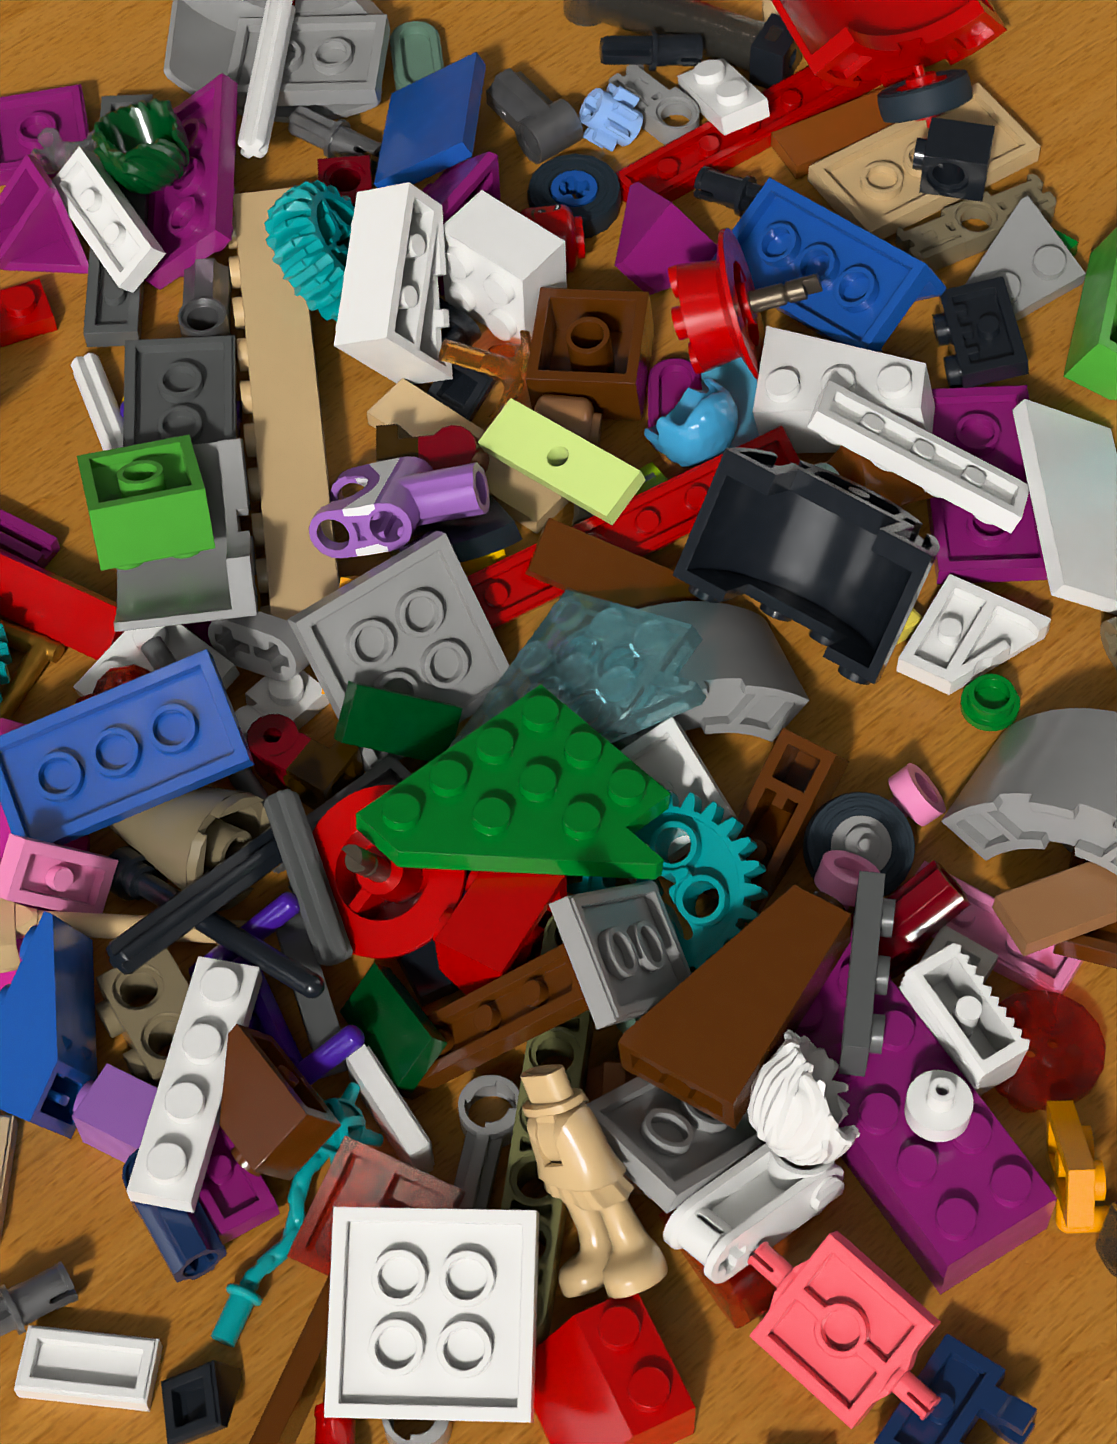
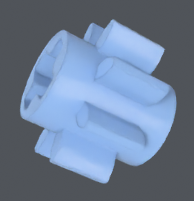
[579,83,643,152]

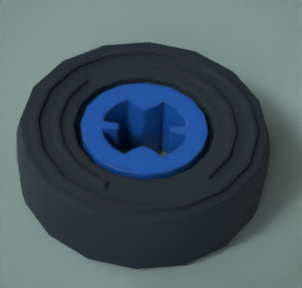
[527,154,621,238]

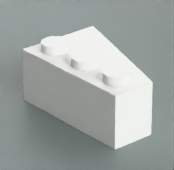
[334,182,453,385]
[753,326,935,453]

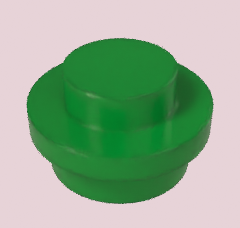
[960,674,1020,731]

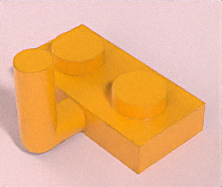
[1046,1100,1117,1233]

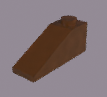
[703,728,849,914]

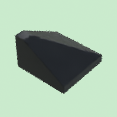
[427,353,496,422]
[161,1360,242,1444]

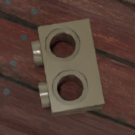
[95,948,189,1088]

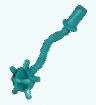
[211,1082,384,1347]

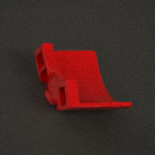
[771,0,1007,88]

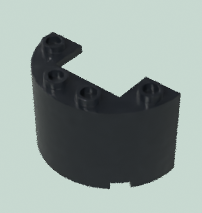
[673,448,940,685]

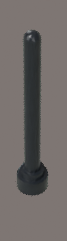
[108,846,325,999]

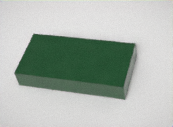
[333,681,463,762]
[339,963,448,1093]

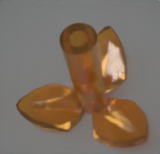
[439,330,532,420]

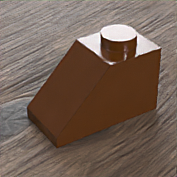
[219,1024,341,1181]

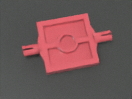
[747,1230,942,1429]

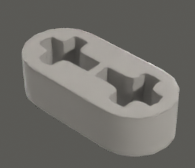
[208,611,310,681]

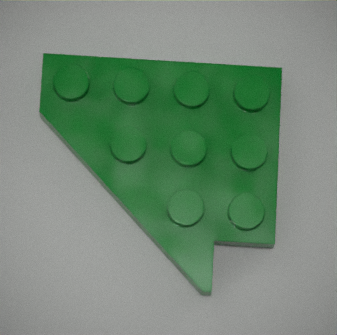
[356,684,671,880]

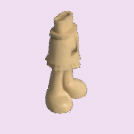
[520,1064,668,1299]

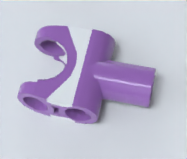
[309,457,490,558]

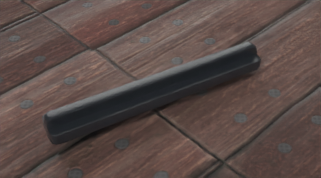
[106,826,283,975]

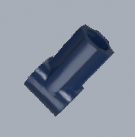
[122,1149,227,1283]

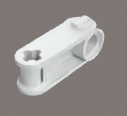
[663,1143,844,1284]

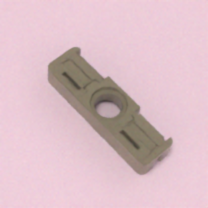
[895,174,1056,272]

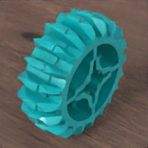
[264,180,355,322]

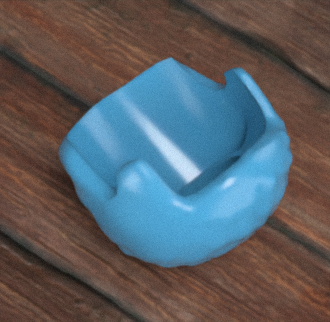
[644,377,739,468]

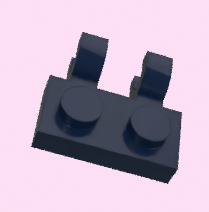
[874,1334,1037,1444]

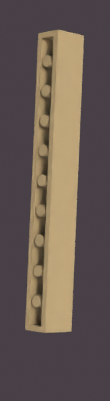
[228,188,340,621]

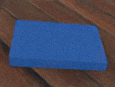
[374,52,486,188]

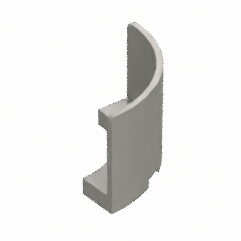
[163,0,385,123]
[113,438,258,632]
[532,601,809,751]
[941,708,1117,875]

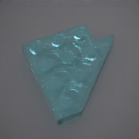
[449,589,707,748]

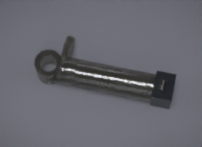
[563,0,802,89]

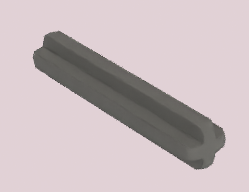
[264,789,353,967]

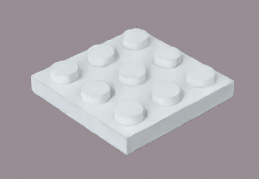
[324,1207,539,1423]

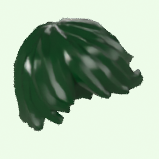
[91,98,190,194]

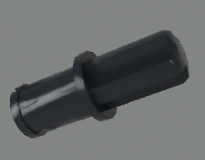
[599,29,703,71]
[693,165,763,217]

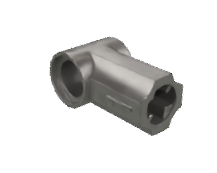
[486,68,584,164]
[178,258,232,338]

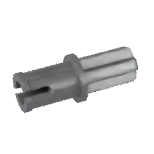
[288,106,382,175]
[0,1261,79,1337]

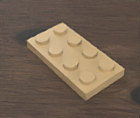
[808,83,1041,239]

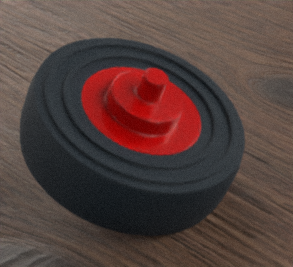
[877,64,973,128]

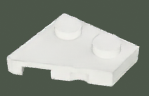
[896,574,1051,695]

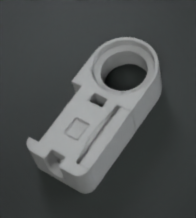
[608,65,700,145]

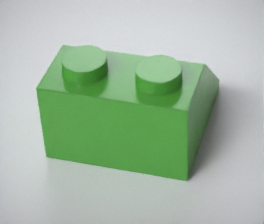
[77,435,216,571]

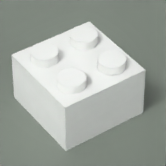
[443,190,567,352]

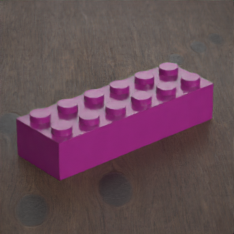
[795,927,1057,1295]

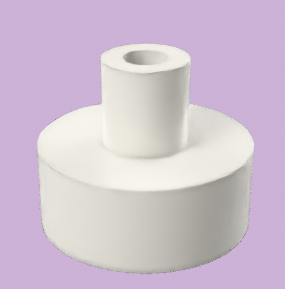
[904,1070,973,1142]

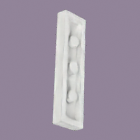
[807,380,1029,534]
[126,956,263,1213]

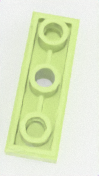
[478,398,646,525]

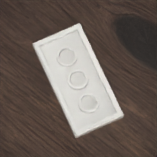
[1013,399,1117,615]

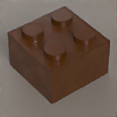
[525,288,655,421]

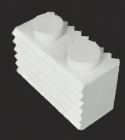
[899,943,1030,1096]

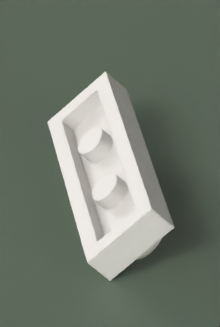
[52,146,166,293]

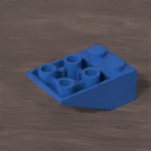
[0,911,98,1139]

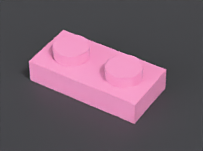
[0,833,118,913]

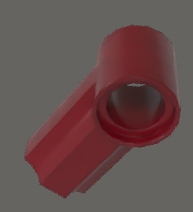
[851,860,971,979]

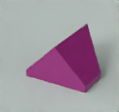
[0,154,89,274]
[614,182,717,296]

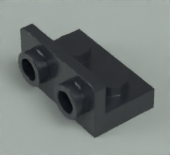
[932,276,1029,388]

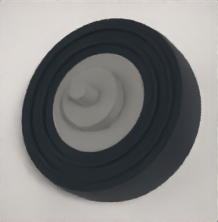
[803,792,915,897]

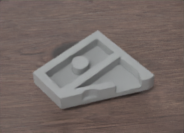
[966,195,1086,321]

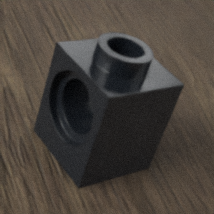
[912,117,995,202]

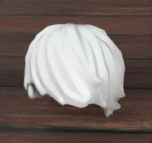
[747,1030,860,1166]

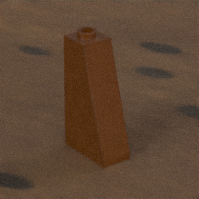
[618,885,851,1129]

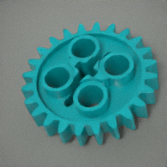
[567,790,768,974]

